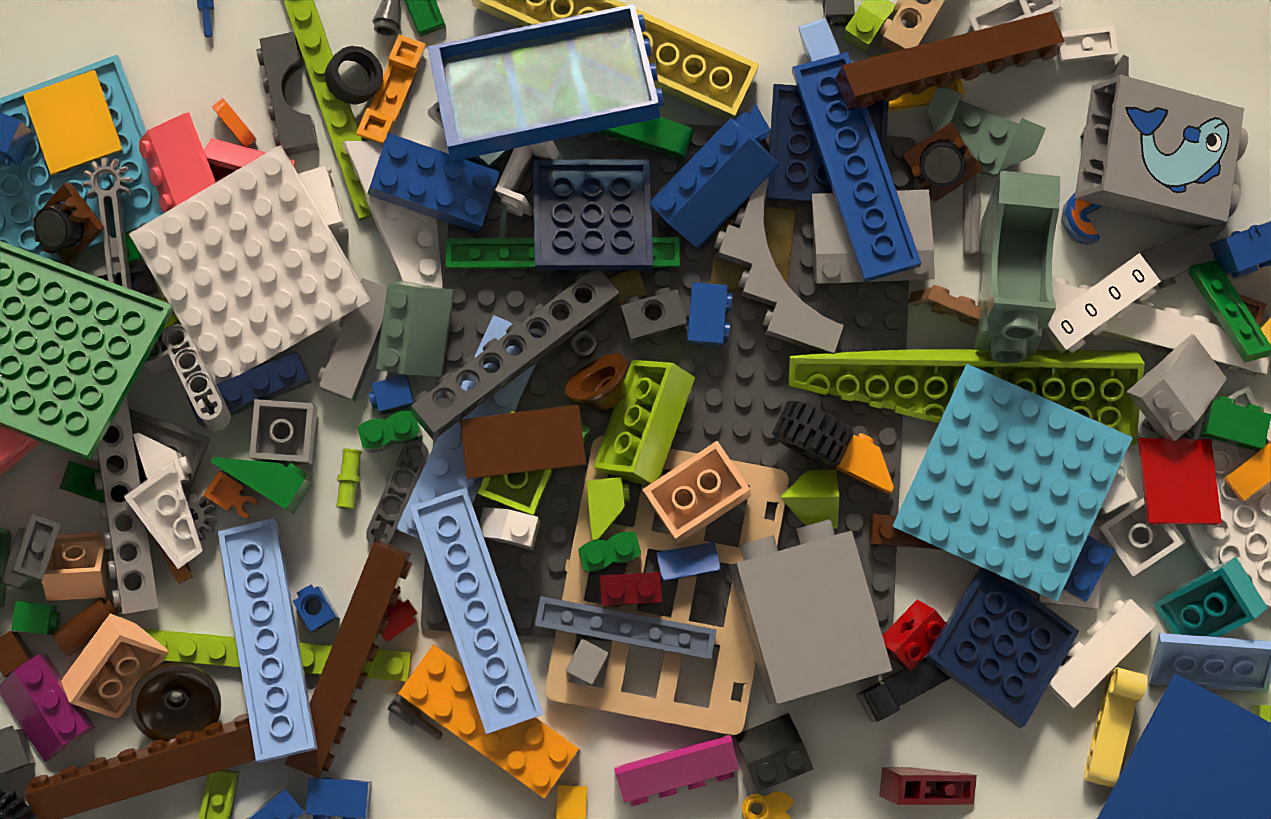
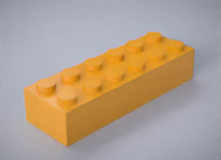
[398,644,580,798]

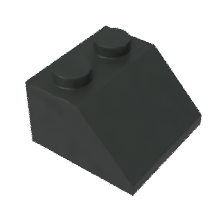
[734,713,814,792]

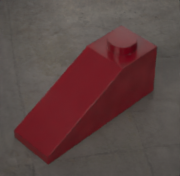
[879,767,977,805]

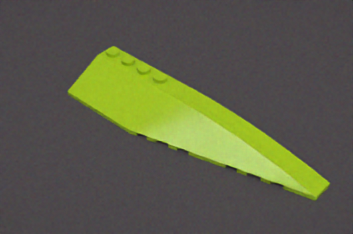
[788,349,1145,445]

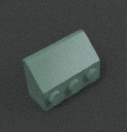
[376,280,455,377]

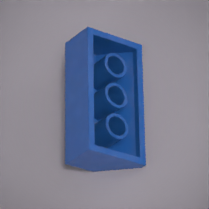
[649,118,780,249]

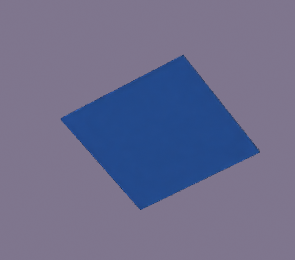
[1097,673,1271,819]

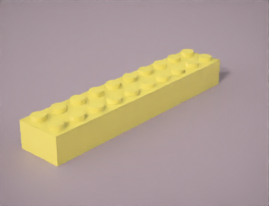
[472,0,759,121]

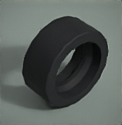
[325,46,383,105]

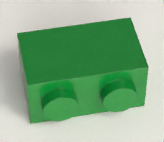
[1199,396,1271,451]

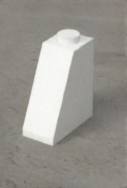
[479,507,541,551]

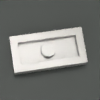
[1058,25,1119,63]

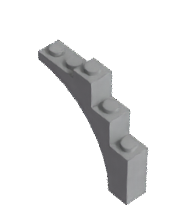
[714,177,844,354]

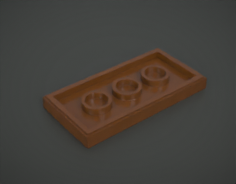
[460,405,586,479]

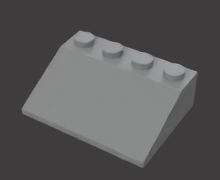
[811,189,935,284]

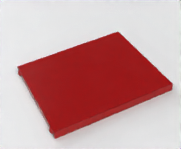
[1137,437,1222,526]

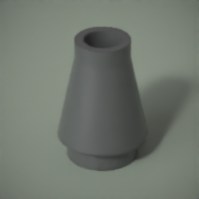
[372,0,400,36]

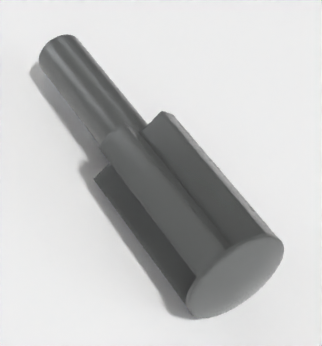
[387,695,443,740]

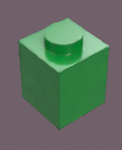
[11,601,60,635]

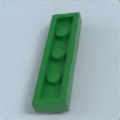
[1188,260,1271,363]

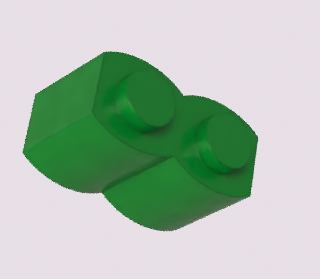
[357,411,423,452]
[578,532,641,573]

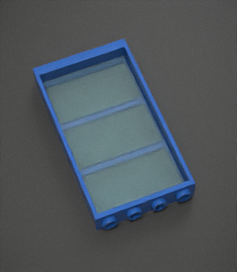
[427,4,664,162]

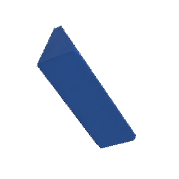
[656,542,721,582]

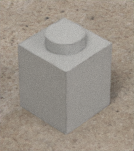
[565,639,609,687]

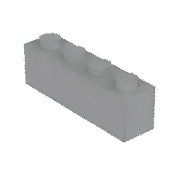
[317,278,387,402]

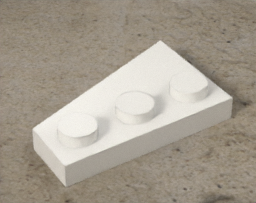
[124,461,203,569]

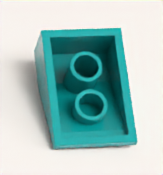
[1153,557,1268,637]

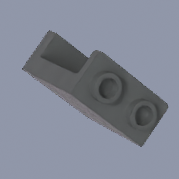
[1,514,61,592]

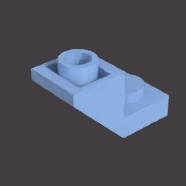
[798,18,840,62]

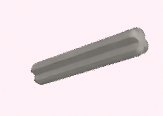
[963,173,980,255]

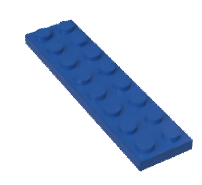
[792,52,921,283]

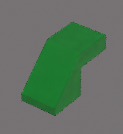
[59,461,127,502]

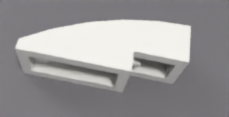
[968,0,1064,31]

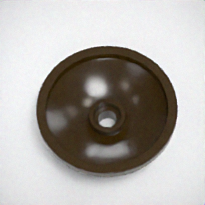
[130,663,221,742]

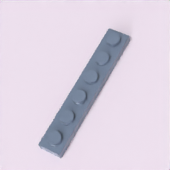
[535,596,716,659]

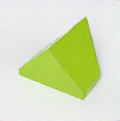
[780,470,839,529]

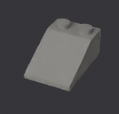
[1127,334,1227,442]

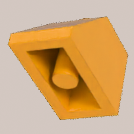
[835,433,894,494]

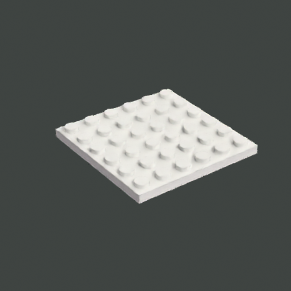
[129,145,371,384]

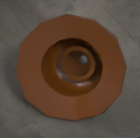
[565,353,628,410]

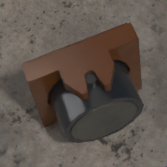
[902,121,984,203]
[32,182,105,265]

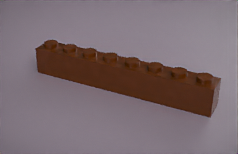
[835,11,1065,109]
[285,540,413,778]
[25,713,256,819]

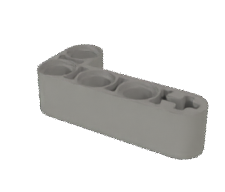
[144,324,231,431]

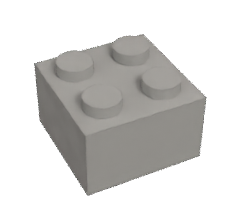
[249,399,318,466]

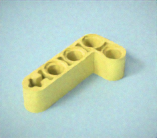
[1084,667,1148,788]

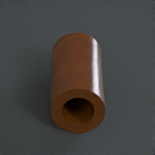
[52,598,120,657]

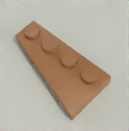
[908,285,980,326]

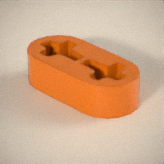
[212,98,257,148]

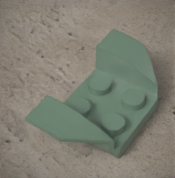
[927,86,1046,178]

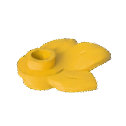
[742,791,794,819]

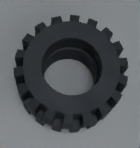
[772,401,854,466]

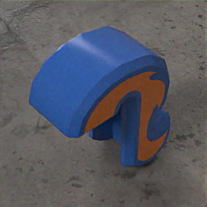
[1061,193,1102,245]

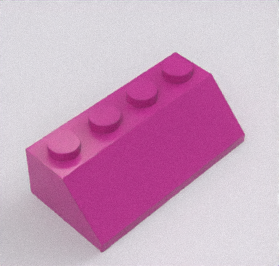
[614,735,739,806]

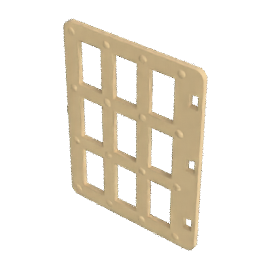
[545,436,789,735]

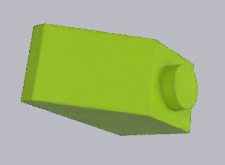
[841,0,895,54]
[586,477,630,541]

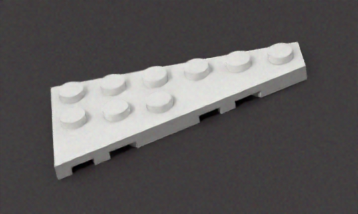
[343,140,443,288]

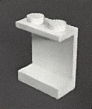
[495,140,560,216]

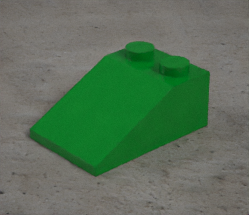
[210,457,313,514]

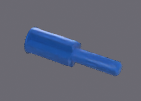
[197,0,214,38]

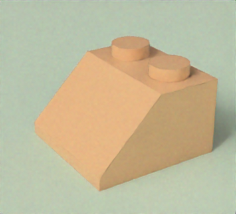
[42,532,110,601]

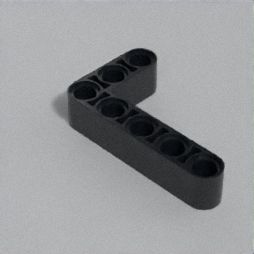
[856,657,951,722]

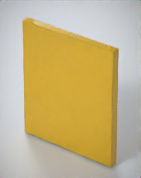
[23,70,123,175]

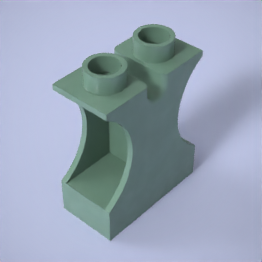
[975,171,1060,363]

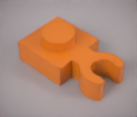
[203,470,259,519]

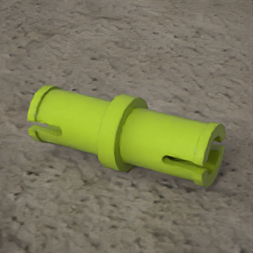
[336,449,362,510]

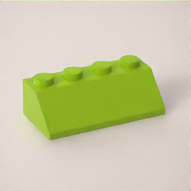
[593,360,695,485]

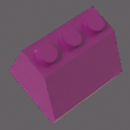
[0,654,96,762]

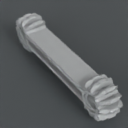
[82,157,134,290]

